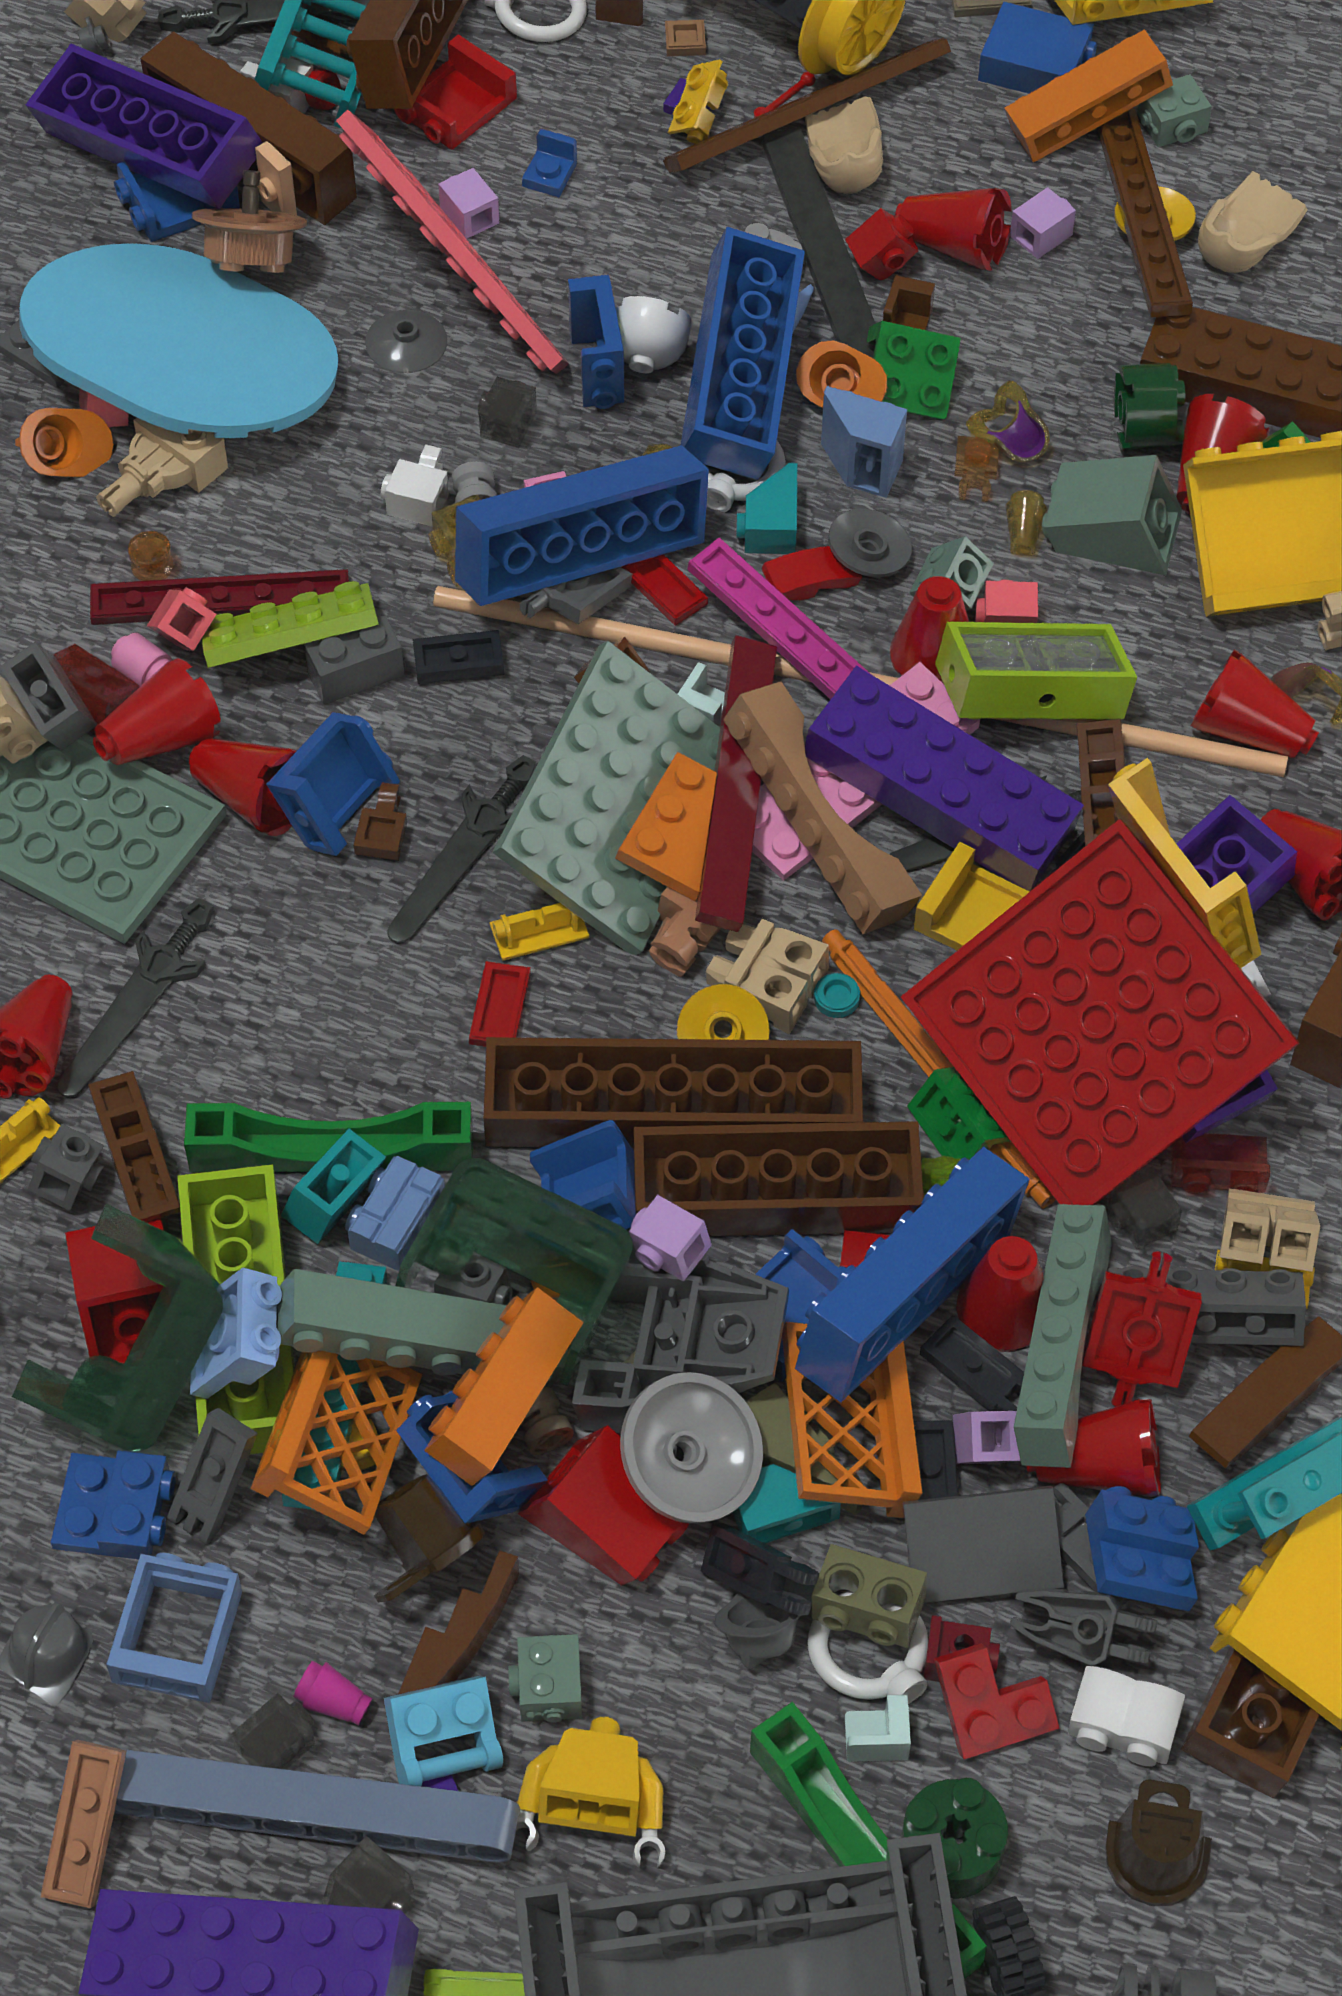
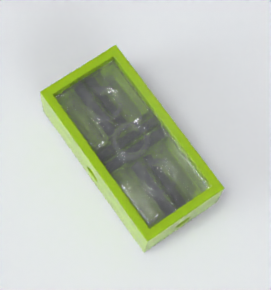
[935,622,1137,721]

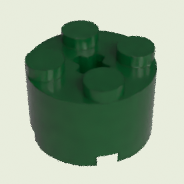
[1114,363,1185,450]
[901,1777,1008,1899]

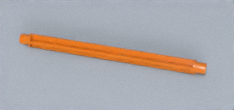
[822,929,1056,1209]

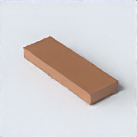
[41,1740,127,1908]

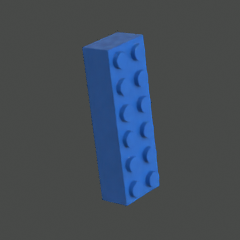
[681,227,805,480]
[455,445,709,606]
[795,1147,1030,1402]

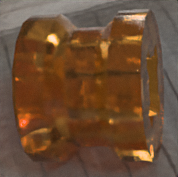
[128,531,174,581]

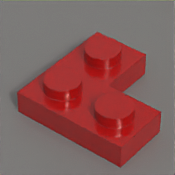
[934,1643,1059,1759]

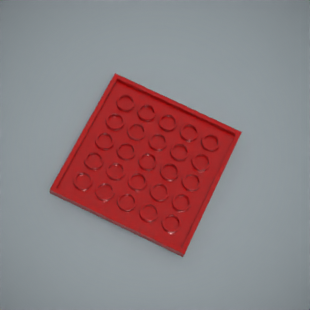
[901,819,1300,1205]

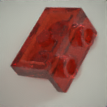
[53,644,140,736]
[1171,1133,1270,1194]

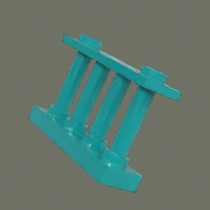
[254,0,366,128]
[1187,1416,1342,1550]

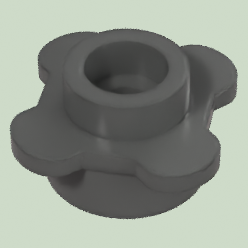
[78,16,111,58]

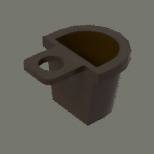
[374,1474,485,1603]
[1105,1779,1212,1906]

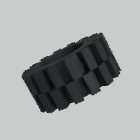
[972,1896,1045,1996]

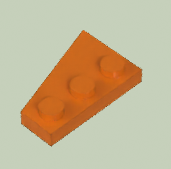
[615,752,717,901]

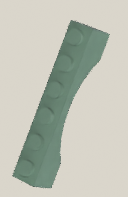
[1013,1204,1112,1468]

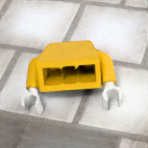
[516,1717,665,1868]

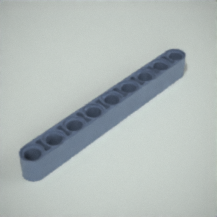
[59,1749,520,1862]

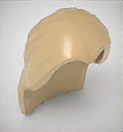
[805,96,883,194]
[1198,171,1307,273]

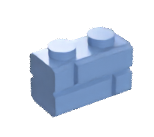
[345,1156,446,1272]

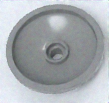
[620,1372,763,1523]

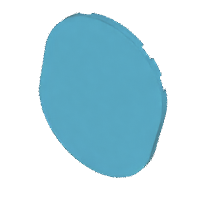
[19,243,338,438]

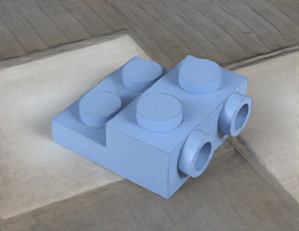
[190,1267,282,1399]

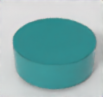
[814,973,860,1018]

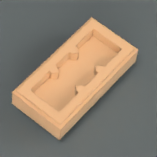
[255,141,297,216]

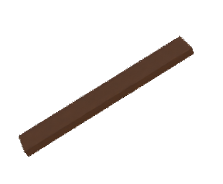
[663,37,951,173]
[1097,108,1193,318]

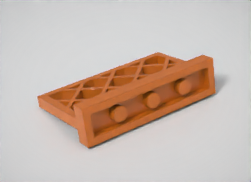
[782,1322,922,1518]
[250,1350,422,1535]

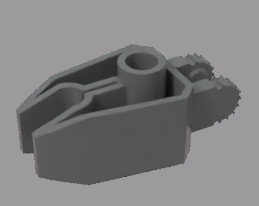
[1010,1588,1158,1666]

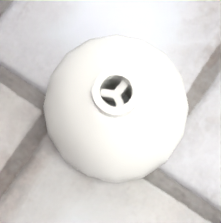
[615,296,692,373]

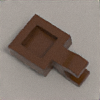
[353,782,407,861]

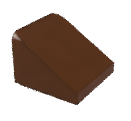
[595,0,643,26]

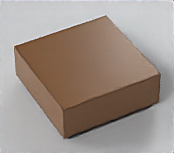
[665,20,706,56]

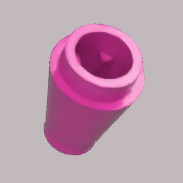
[293,1661,373,1726]

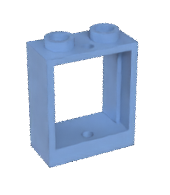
[106,1553,242,1703]

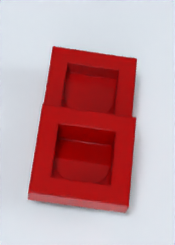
[761,546,862,600]

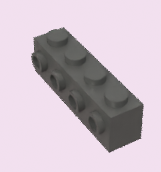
[1108,1266,1306,1346]

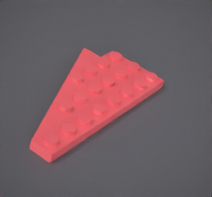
[336,110,569,374]

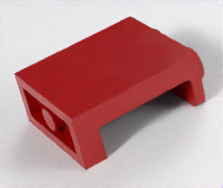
[394,34,517,150]

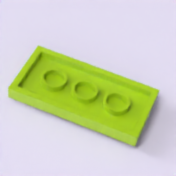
[202,581,379,668]

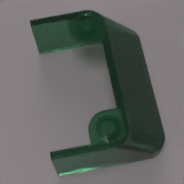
[395,1158,633,1386]
[12,1204,225,1452]

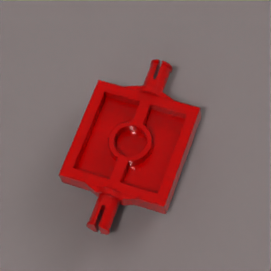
[1082,1251,1202,1406]

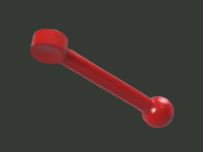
[754,71,816,118]

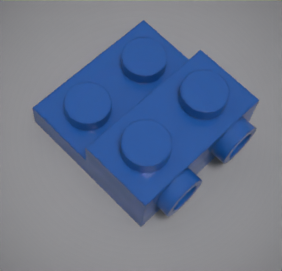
[51,1450,176,1560]
[1085,1486,1199,1611]

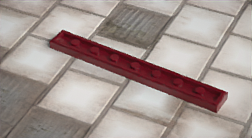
[695,635,777,932]

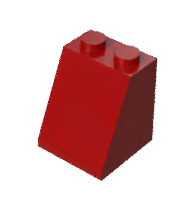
[65,1218,189,1376]
[517,1425,690,1585]

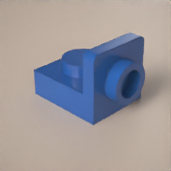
[522,129,577,197]

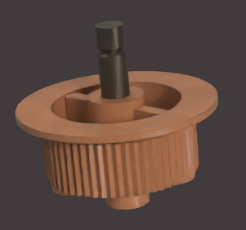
[192,170,307,273]

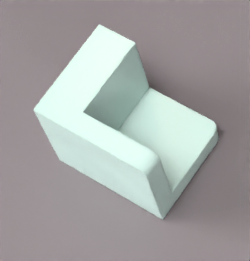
[678,662,725,727]
[845,1695,911,1762]

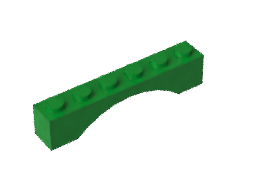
[184,1102,473,1172]
[750,1701,987,1979]

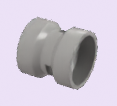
[452,461,497,506]

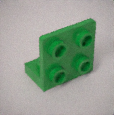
[866,321,961,420]
[907,1067,1011,1170]

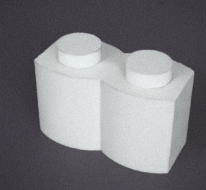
[1068,1666,1185,1766]

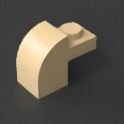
[64,0,147,42]

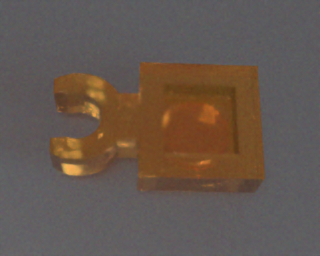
[954,436,1000,502]

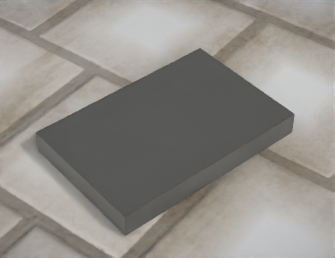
[902,1486,1064,1603]

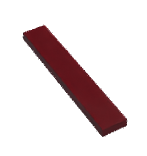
[90,569,349,625]

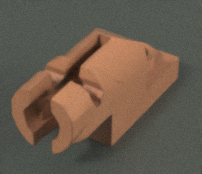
[649,887,721,977]

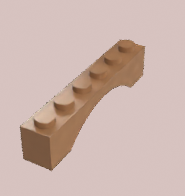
[723,681,922,934]

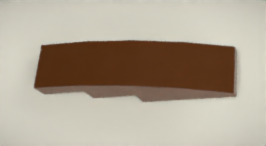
[1077,719,1125,846]
[88,1071,180,1226]
[1189,1316,1342,1468]
[398,1550,519,1695]

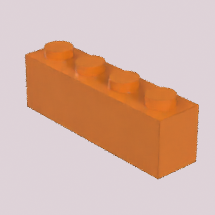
[1004,29,1173,162]
[424,1287,584,1486]

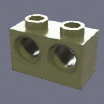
[812,1544,927,1648]

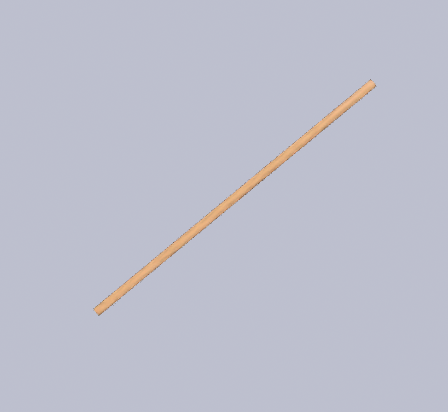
[433,586,1288,777]

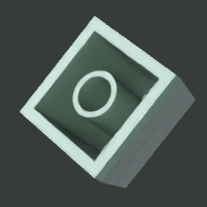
[1042,455,1182,576]

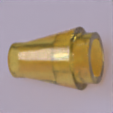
[1005,490,1048,556]

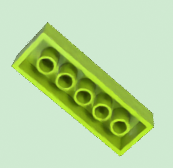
[178,1164,295,1455]

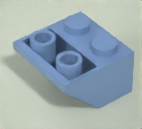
[821,386,907,498]

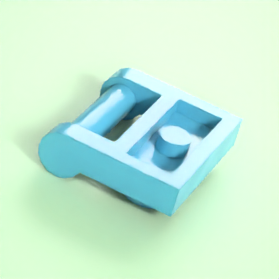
[384,1676,503,1786]

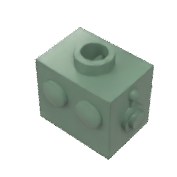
[1137,74,1212,147]
[909,536,994,610]
[508,1634,582,1723]

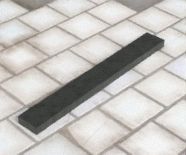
[762,127,876,358]

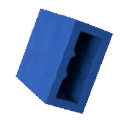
[978,2,1097,94]

